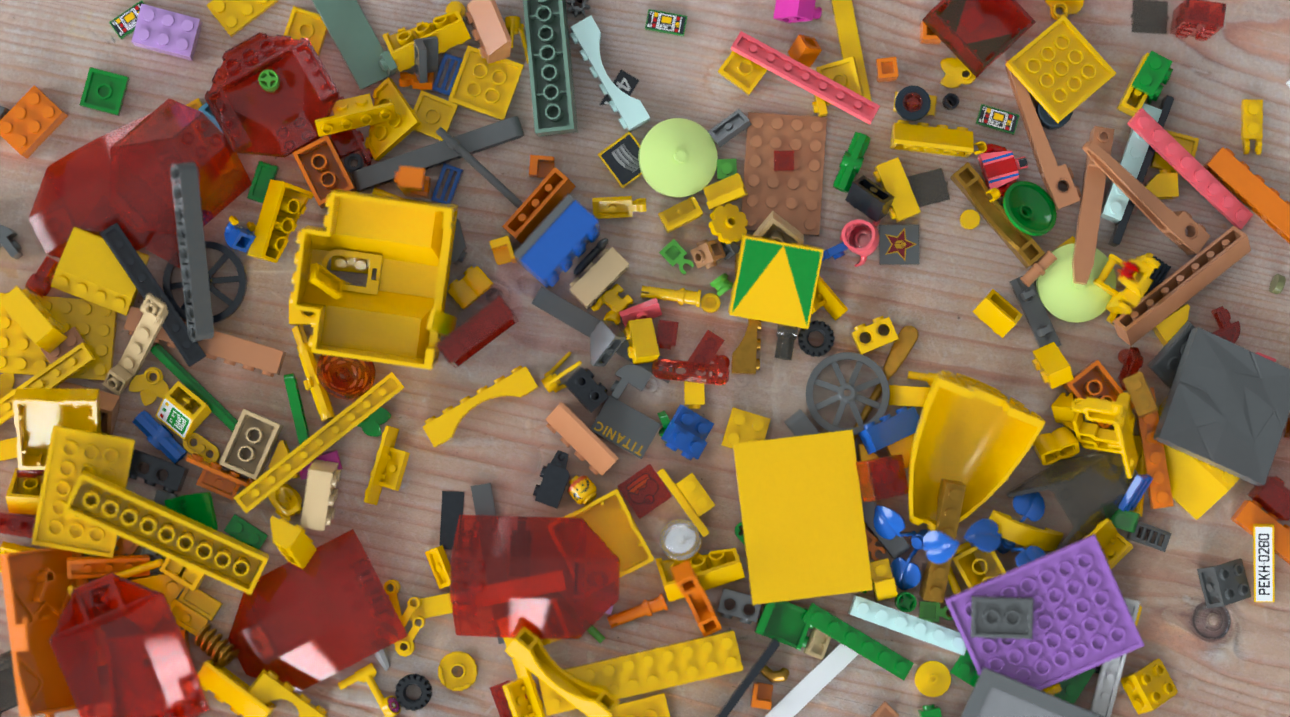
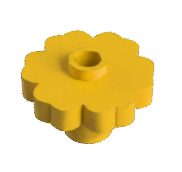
[709,203,748,244]

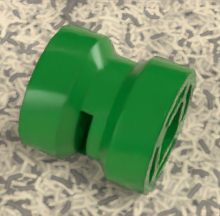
[895,592,917,613]

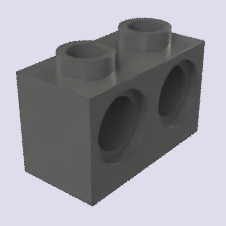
[717,588,761,625]

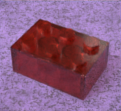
[1170,0,1226,41]

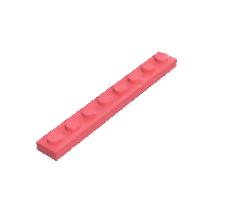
[731,31,880,125]
[1127,108,1253,230]

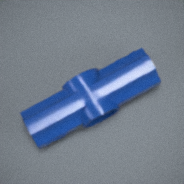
[133,410,188,464]

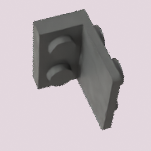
[1197,559,1251,608]

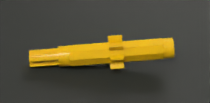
[292,325,335,422]

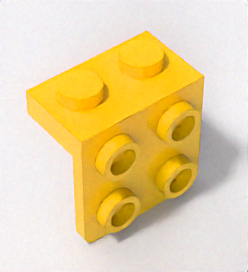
[1083,518,1134,569]
[1120,658,1178,715]

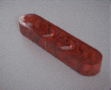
[652,359,730,385]

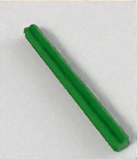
[151,343,238,432]

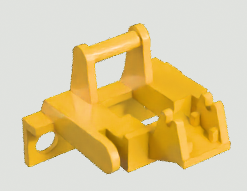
[1051,392,1138,479]

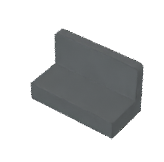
[414,36,439,83]

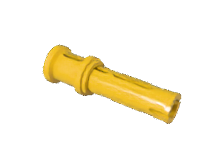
[641,285,702,308]

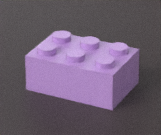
[131,4,202,61]

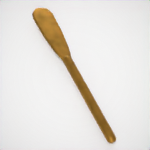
[853,325,919,441]

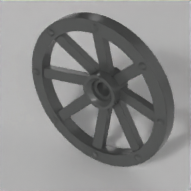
[806,352,890,436]

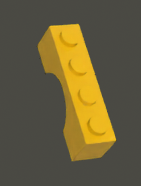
[249,669,328,717]

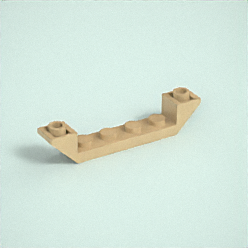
[102,293,168,395]

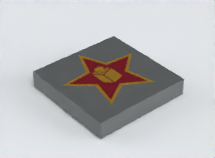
[879,225,919,265]

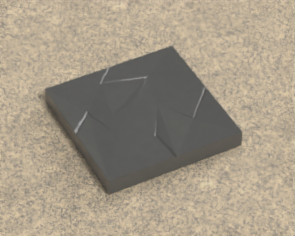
[1153,327,1290,486]

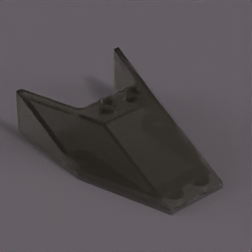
[1007,451,1139,551]

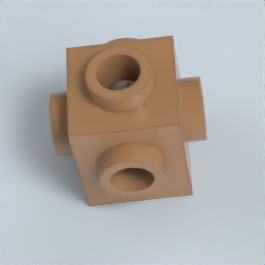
[690,239,726,269]

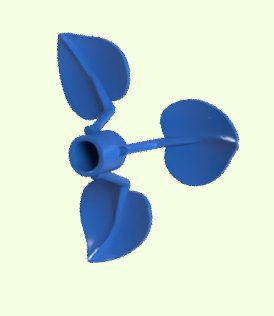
[964,488,1046,567]
[874,505,960,591]

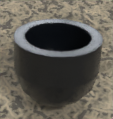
[942,93,959,110]

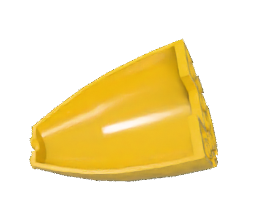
[908,370,1045,531]

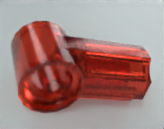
[25,256,59,298]

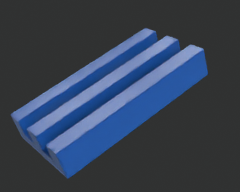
[432,53,463,96]
[431,163,463,204]
[1118,474,1154,511]

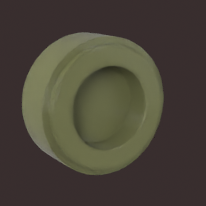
[1269,274,1286,295]

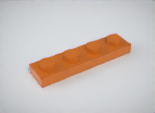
[67,555,150,579]

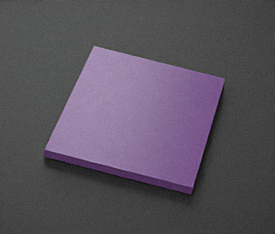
[945,534,1145,690]

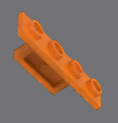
[186,453,255,500]

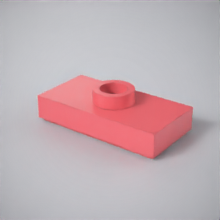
[619,298,662,327]

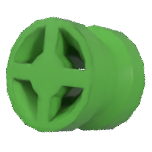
[258,69,280,92]
[710,273,733,297]

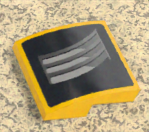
[597,131,642,188]

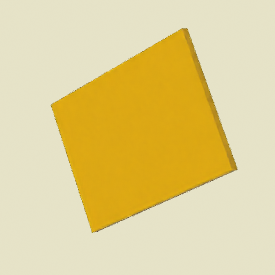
[733,430,873,605]

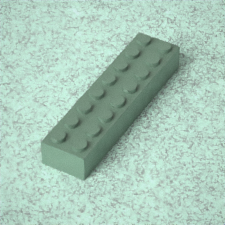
[523,0,578,137]

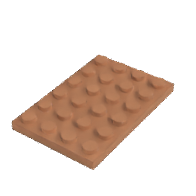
[741,112,827,236]

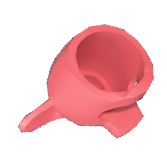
[840,219,880,267]

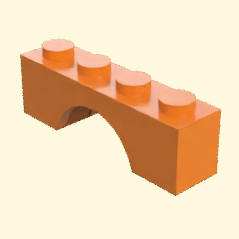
[395,166,431,199]
[670,560,722,637]

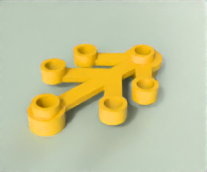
[370,579,426,656]

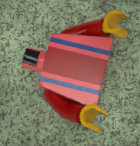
[974,141,1028,202]

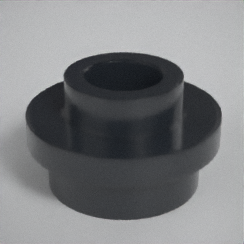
[344,153,364,173]

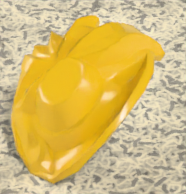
[268,484,303,521]

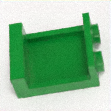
[754,601,813,650]

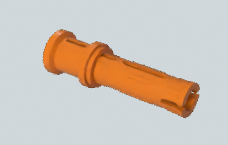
[607,593,669,629]

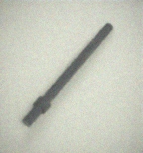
[436,127,523,208]

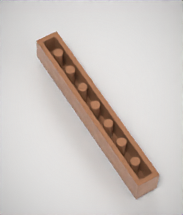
[1113,226,1251,346]
[124,306,286,377]

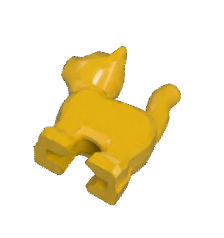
[591,283,634,325]

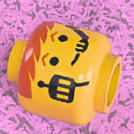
[568,475,597,505]

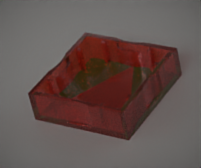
[922,0,1036,78]
[435,296,519,369]

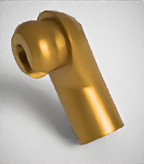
[760,665,790,683]

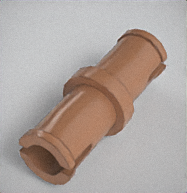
[1020,250,1057,287]

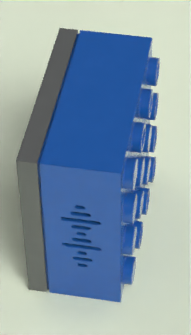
[514,194,600,288]

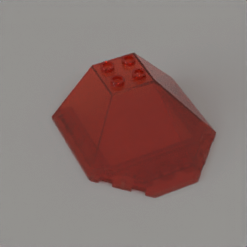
[205,33,340,158]
[109,98,252,234]

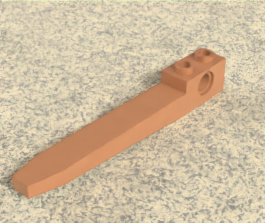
[1004,58,1081,211]
[1072,126,1115,285]
[1082,141,1210,255]

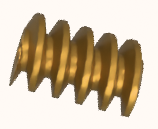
[194,623,239,667]

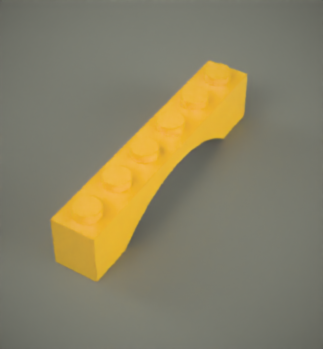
[422,365,539,448]
[505,627,620,717]

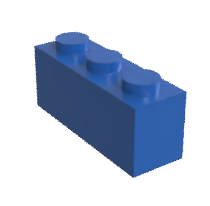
[858,406,920,455]

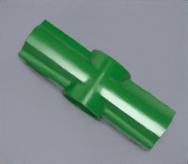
[833,132,871,193]

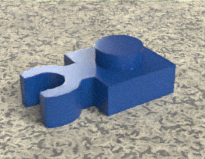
[821,242,848,262]

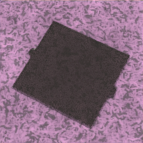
[1130,0,1169,34]
[908,168,950,207]

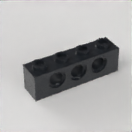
[128,449,189,494]

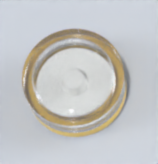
[660,519,701,562]

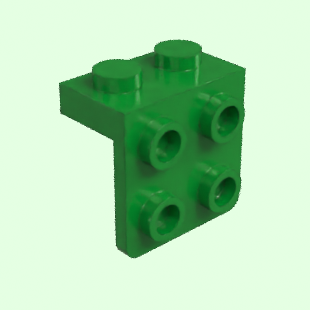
[1131,51,1174,105]
[164,492,218,530]

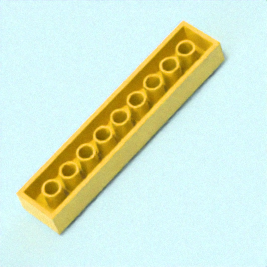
[64,470,269,595]
[538,630,743,716]

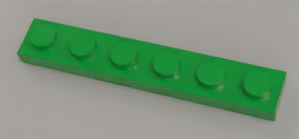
[802,603,914,680]

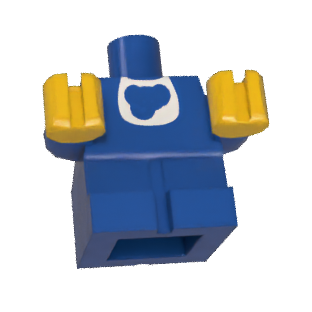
[224,216,256,253]

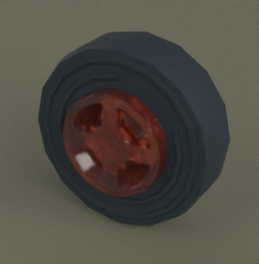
[895,86,931,121]

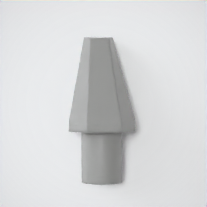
[369,640,391,671]

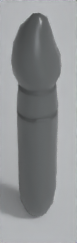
[574,238,608,275]

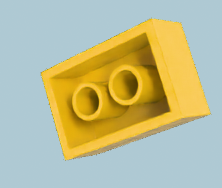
[0,286,68,354]

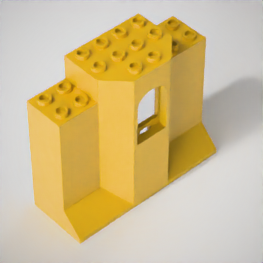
[289,189,459,370]

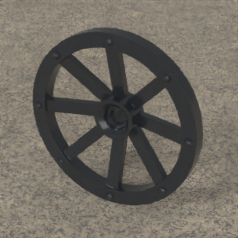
[163,241,247,324]

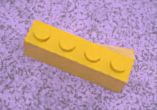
[382,10,471,72]
[248,179,314,263]
[655,548,745,602]

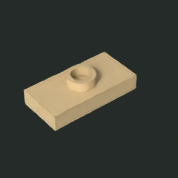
[803,627,831,660]

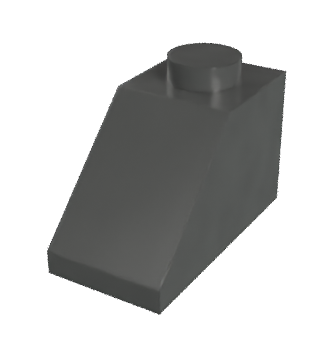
[451,219,468,265]
[590,320,627,367]

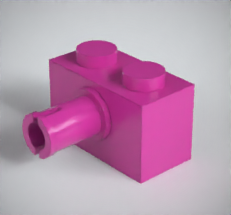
[773,0,822,24]

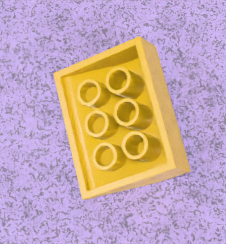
[51,227,150,315]
[1163,444,1240,520]

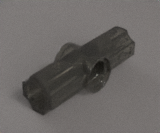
[774,324,798,360]

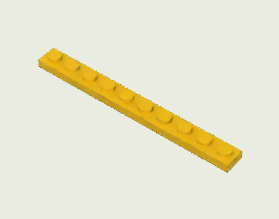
[234,372,405,514]

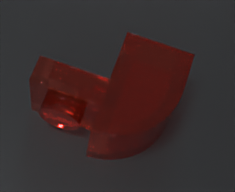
[1211,306,1240,343]

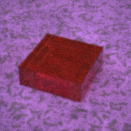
[774,151,794,171]

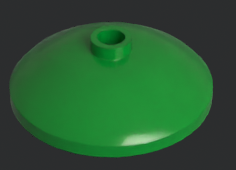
[1003,181,1057,236]

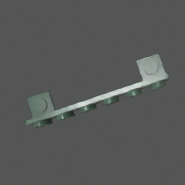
[312,0,398,90]

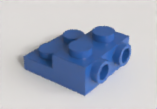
[661,404,714,461]

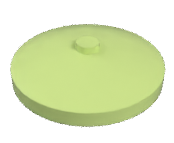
[638,118,718,198]
[1036,243,1116,323]

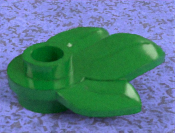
[357,407,391,437]

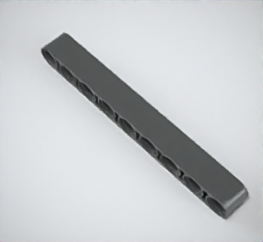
[352,116,524,192]
[171,161,214,342]
[784,409,911,559]

